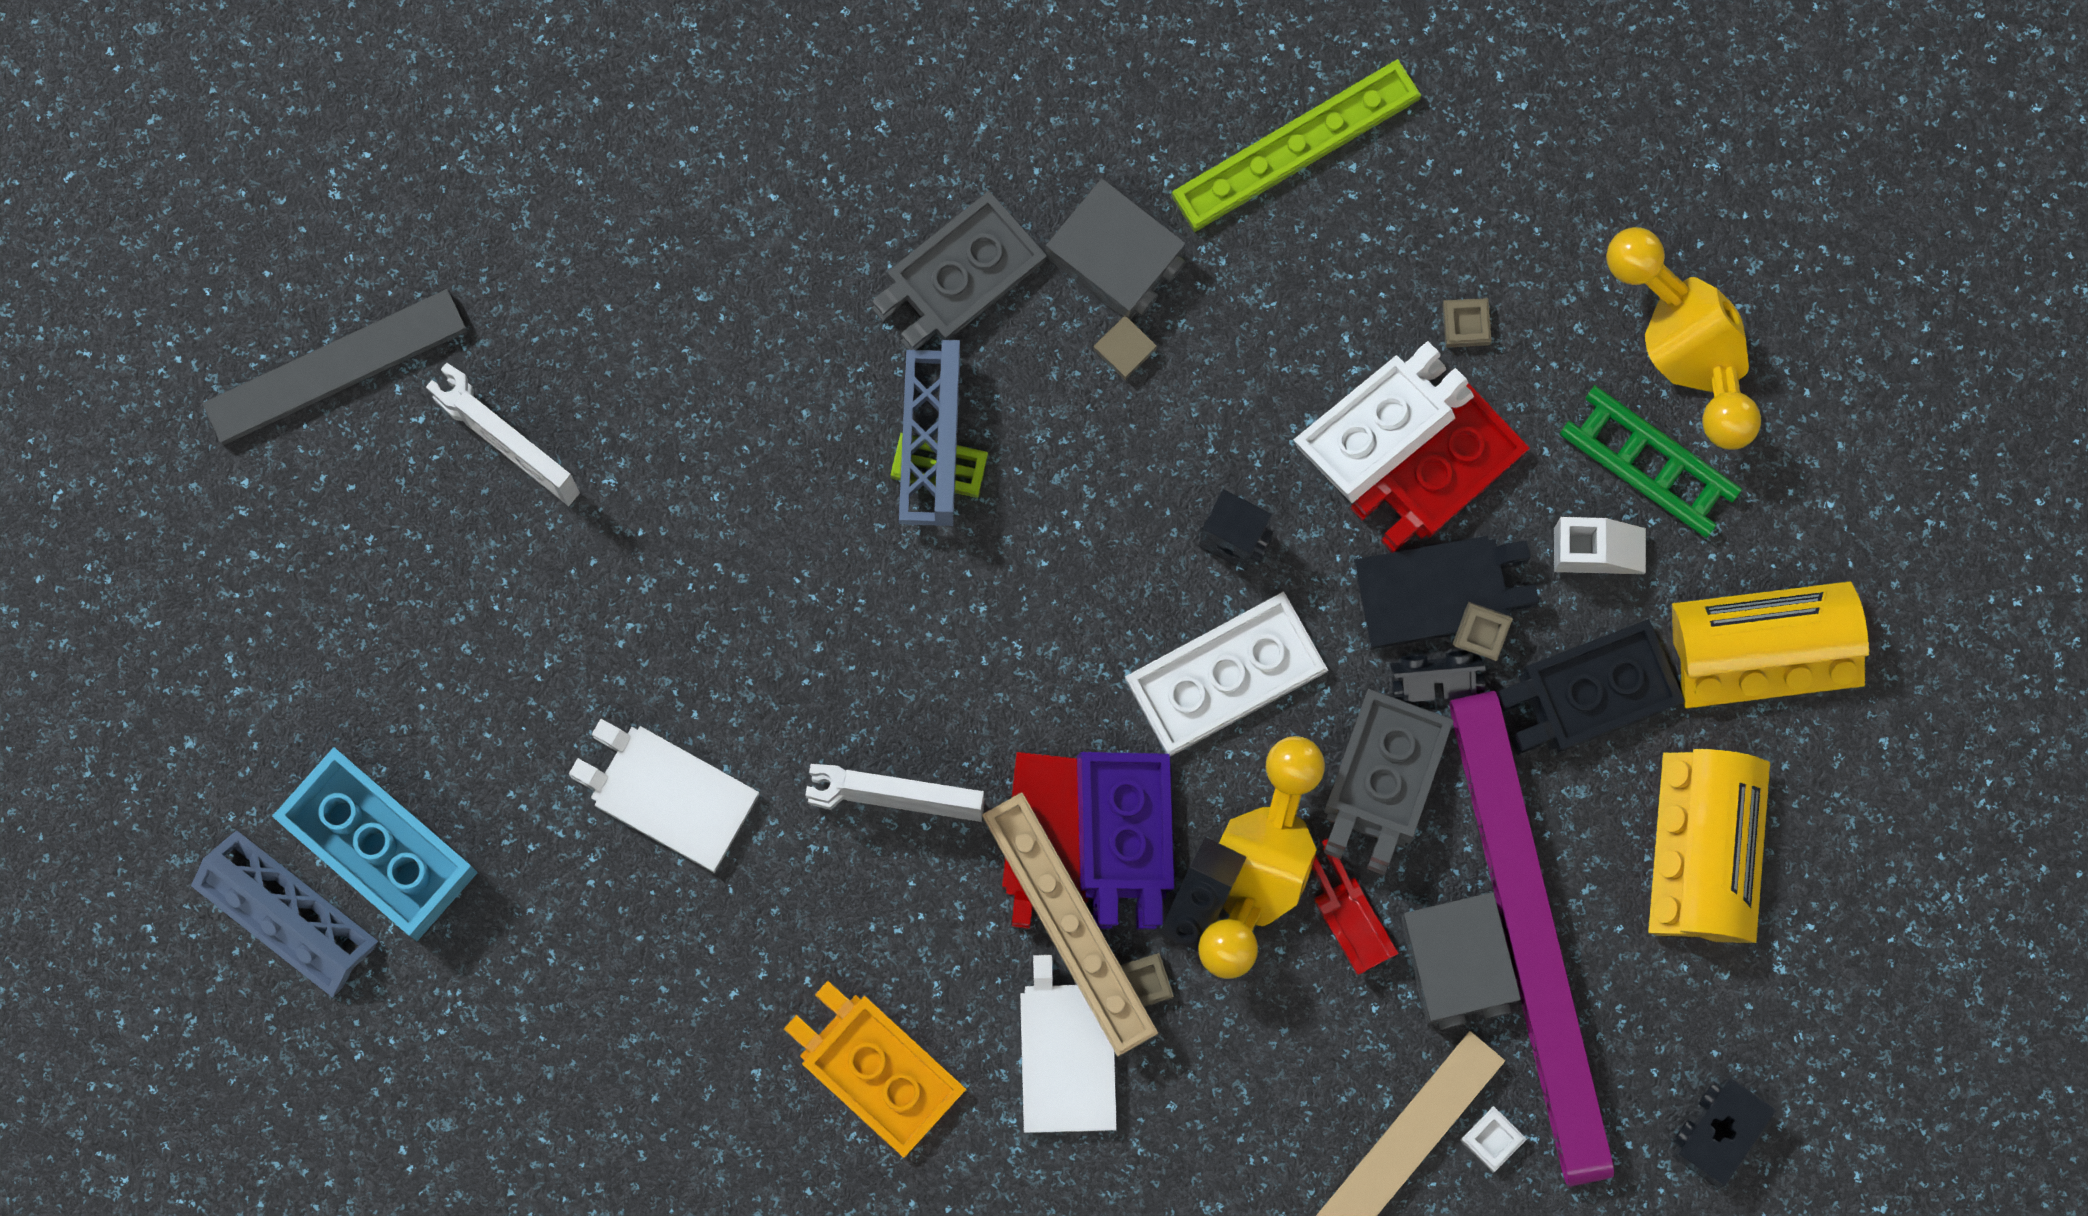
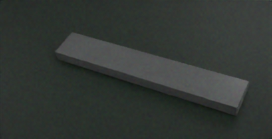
[202,289,468,446]

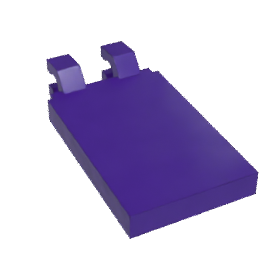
[1077,752,1174,930]

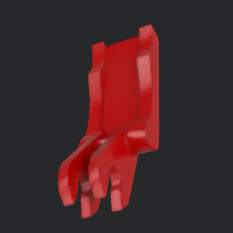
[1312,839,1399,975]

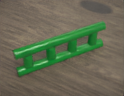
[1559,385,1742,539]

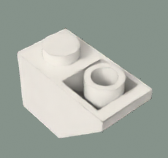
[1554,517,1646,574]

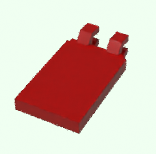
[1350,383,1530,553]
[1002,752,1093,929]

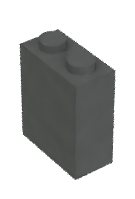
[1045,178,1186,320]
[1400,892,1521,1030]

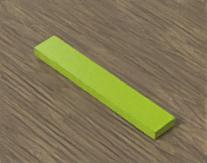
[1171,59,1421,233]

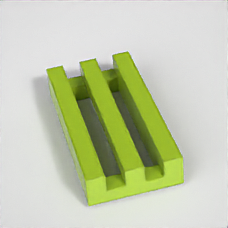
[890,433,988,498]

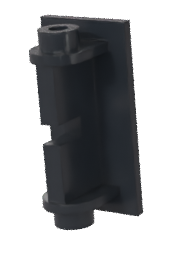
[1389,650,1485,703]

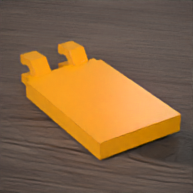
[784,981,966,1158]

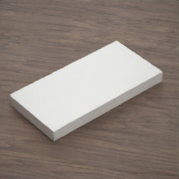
[1125,592,1328,757]

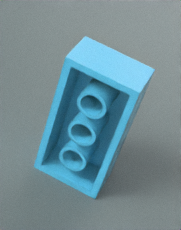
[272,747,478,941]

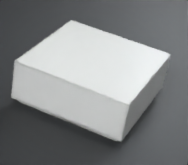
[1460,1106,1527,1173]

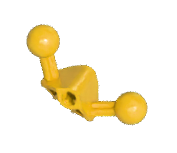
[1606,227,1761,450]
[1198,736,1325,979]

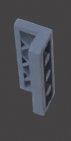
[899,340,960,526]
[191,830,378,998]

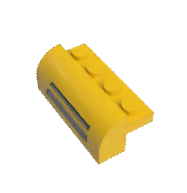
[1672,581,1869,708]
[1648,749,1770,943]

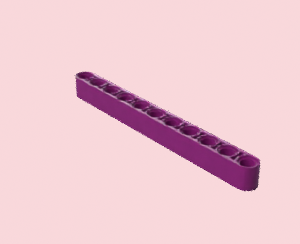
[1449,691,1614,1188]

